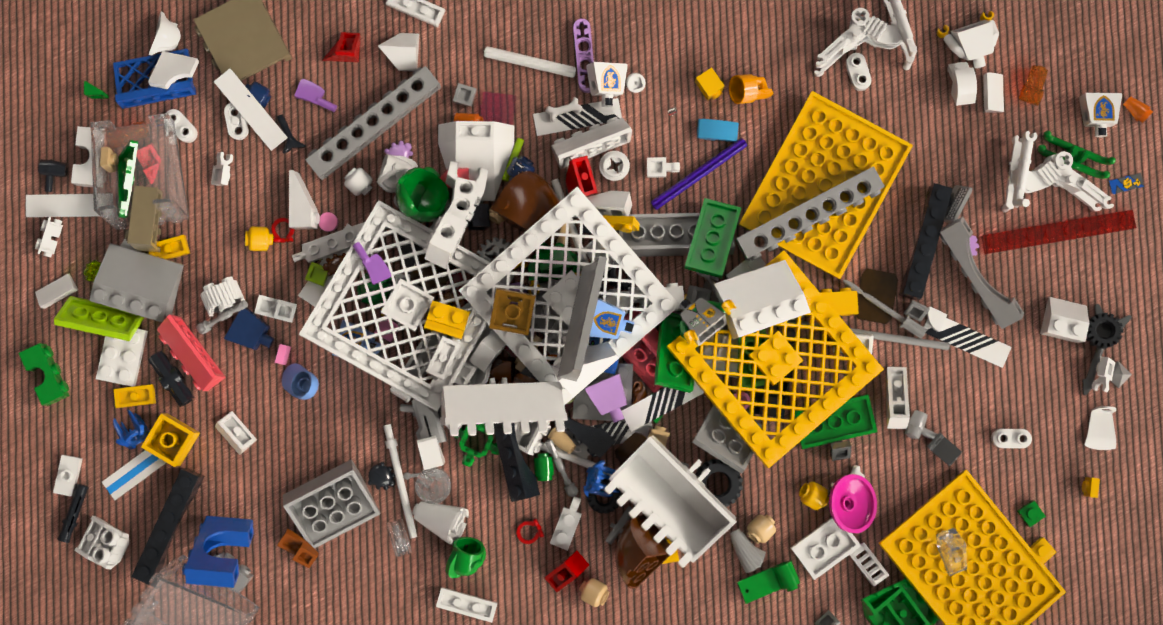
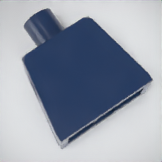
[224,308,275,350]

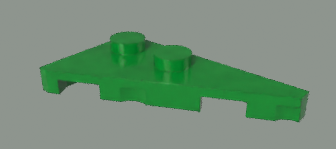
[117,140,138,218]

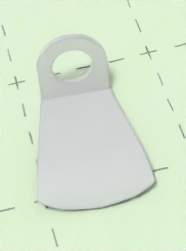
[1084,406,1116,450]

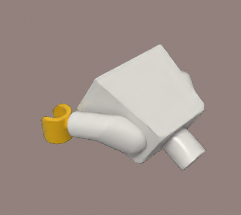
[937,11,999,68]

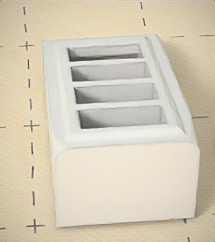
[850,542,889,586]

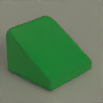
[84,81,109,99]

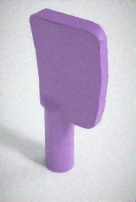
[295,79,337,112]
[353,242,391,285]

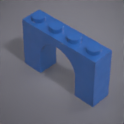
[182,516,254,588]

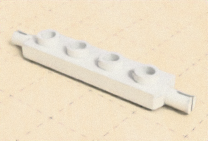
[292,222,388,263]

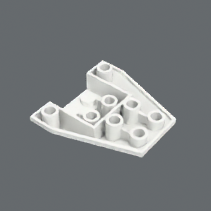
[438,121,514,201]

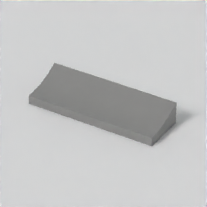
[619,213,735,257]
[557,256,607,382]

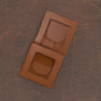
[277,528,319,568]

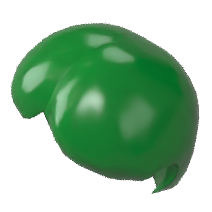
[395,167,449,222]

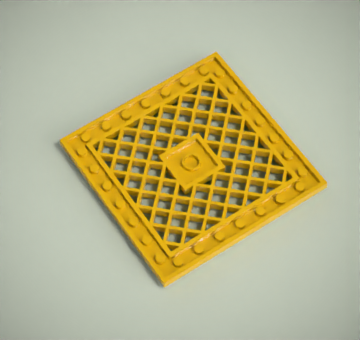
[667,251,884,469]

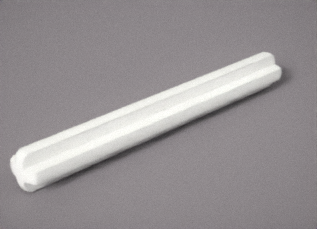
[484,46,576,78]

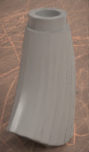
[729,528,766,573]

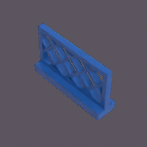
[113,49,197,109]

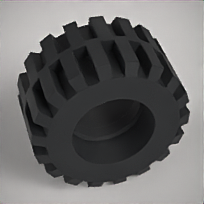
[694,459,743,507]

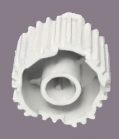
[200,277,245,317]

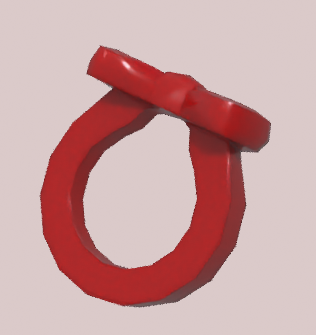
[271,218,295,243]
[516,518,544,544]

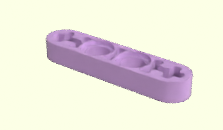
[573,19,594,93]

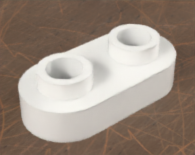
[846,53,871,91]
[224,102,248,140]
[164,109,197,143]
[991,429,1032,448]

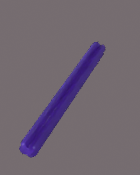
[651,138,747,210]

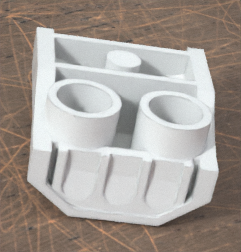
[74,516,129,569]

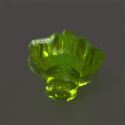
[83,260,102,282]

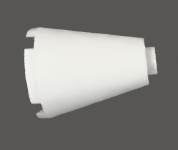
[412,501,469,546]

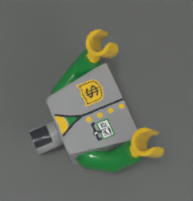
[679,298,737,346]

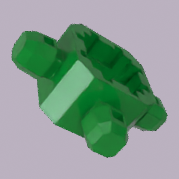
[454,424,500,467]

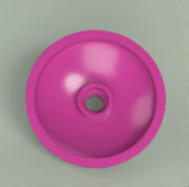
[829,474,877,533]

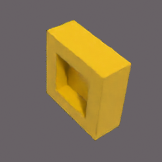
[1082,477,1100,498]
[1030,537,1056,564]

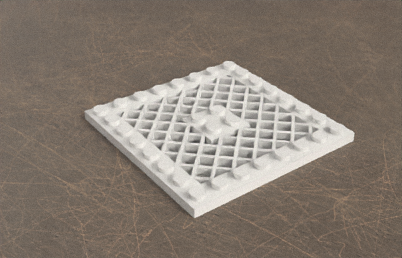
[458,187,680,405]
[299,200,514,412]

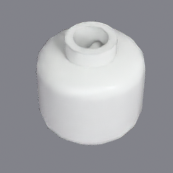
[344,167,372,196]

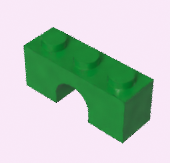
[18,343,70,406]

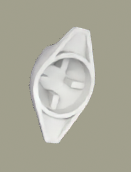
[149,12,181,55]

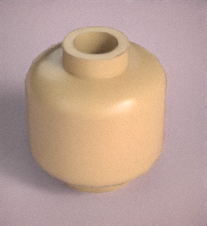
[747,515,776,544]
[579,578,609,607]

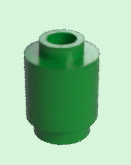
[534,453,554,481]

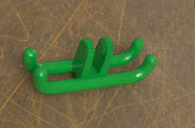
[1037,130,1116,179]

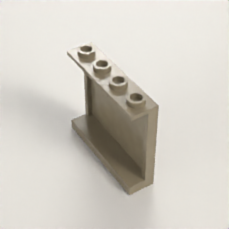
[193,0,293,81]

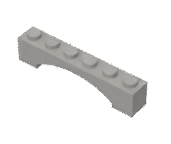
[940,216,1024,329]

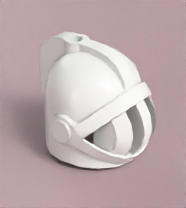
[377,154,418,193]

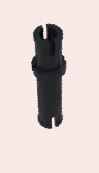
[57,484,89,543]

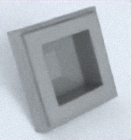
[903,300,930,322]
[1111,361,1132,388]
[815,610,841,625]

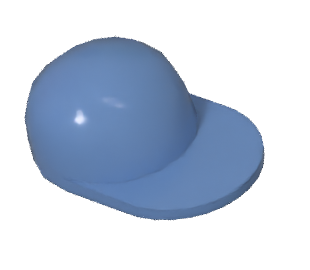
[282,363,319,400]

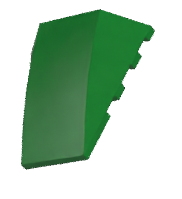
[861,579,939,625]

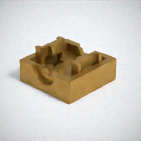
[489,288,536,335]

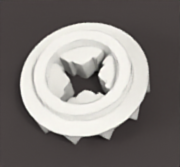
[599,151,630,181]

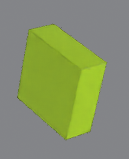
[305,262,328,287]

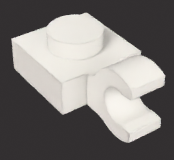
[211,152,233,186]
[647,157,680,178]
[1092,357,1115,392]

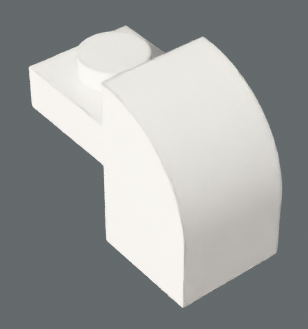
[948,62,977,106]

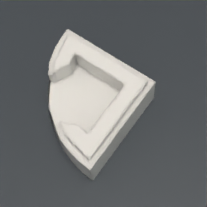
[927,307,947,332]

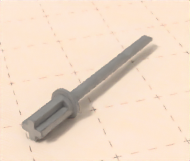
[843,279,927,339]

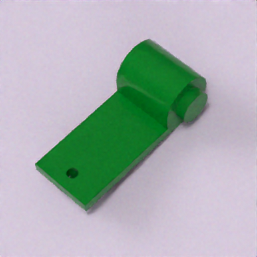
[737,560,800,604]

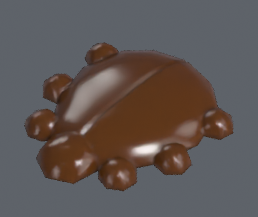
[322,253,346,276]

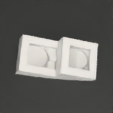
[254,295,297,323]

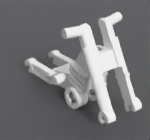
[814,0,917,77]
[1001,131,1114,212]

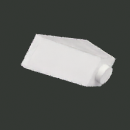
[289,170,320,230]
[572,191,632,218]
[886,367,910,429]

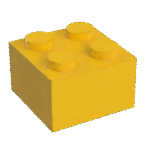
[141,413,200,467]

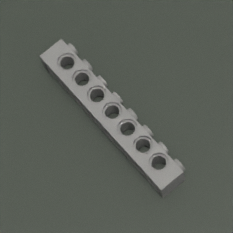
[305,66,442,180]
[735,166,885,261]

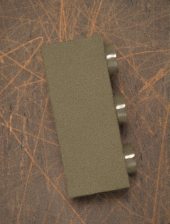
[125,186,163,253]

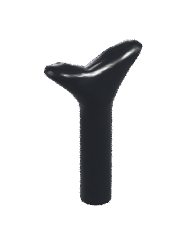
[276,114,306,154]

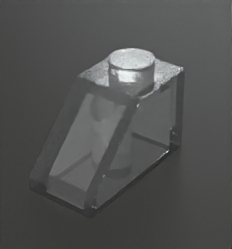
[936,528,967,576]

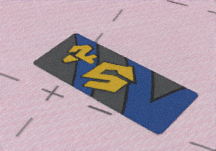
[1109,173,1144,194]

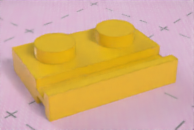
[424,300,470,340]

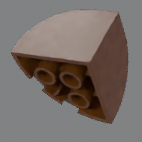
[491,171,561,246]
[615,515,670,589]

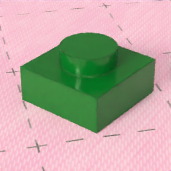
[1017,500,1046,527]

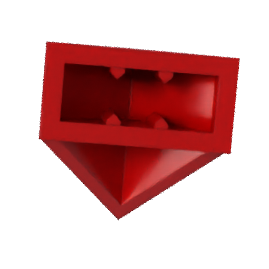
[322,32,360,62]

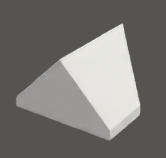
[378,33,419,72]

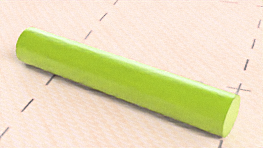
[502,138,524,182]

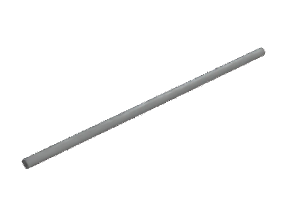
[782,320,950,350]

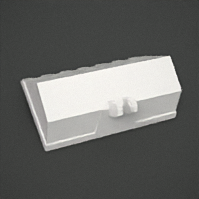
[440,378,568,436]
[604,435,737,568]

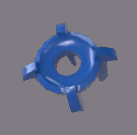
[113,410,150,449]
[583,460,620,497]

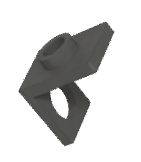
[927,432,962,466]

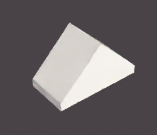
[469,331,506,373]
[417,436,445,470]

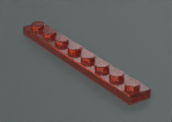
[981,210,1137,255]

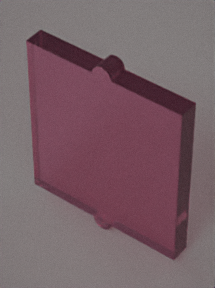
[480,92,516,125]

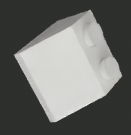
[1040,297,1089,343]

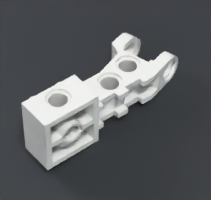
[424,161,488,269]

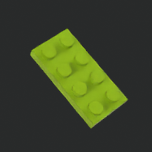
[54,296,145,341]

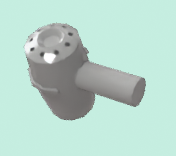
[905,410,938,440]

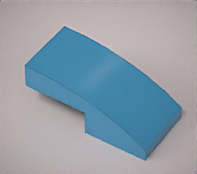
[697,119,739,142]

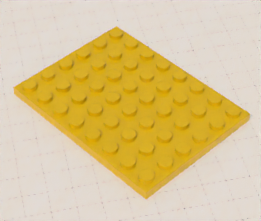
[739,91,913,279]
[878,470,1066,625]

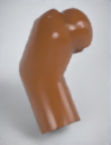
[632,381,647,405]

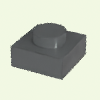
[830,440,852,461]

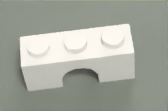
[71,126,108,188]

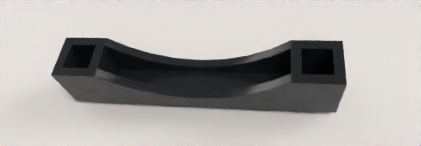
[899,183,953,300]
[515,367,616,458]
[494,382,540,502]
[131,468,205,585]

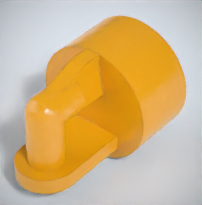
[729,74,773,104]

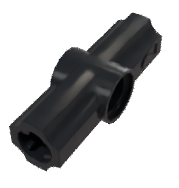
[148,350,195,407]

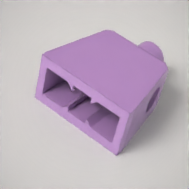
[585,374,627,423]

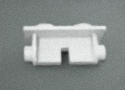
[35,217,63,257]

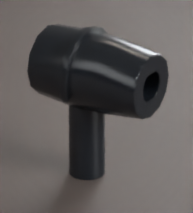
[38,159,68,192]

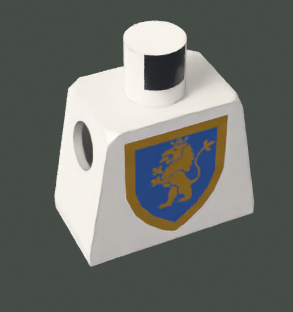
[586,62,627,107]
[1079,93,1122,137]

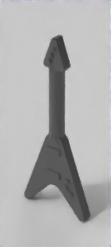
[1082,304,1132,395]

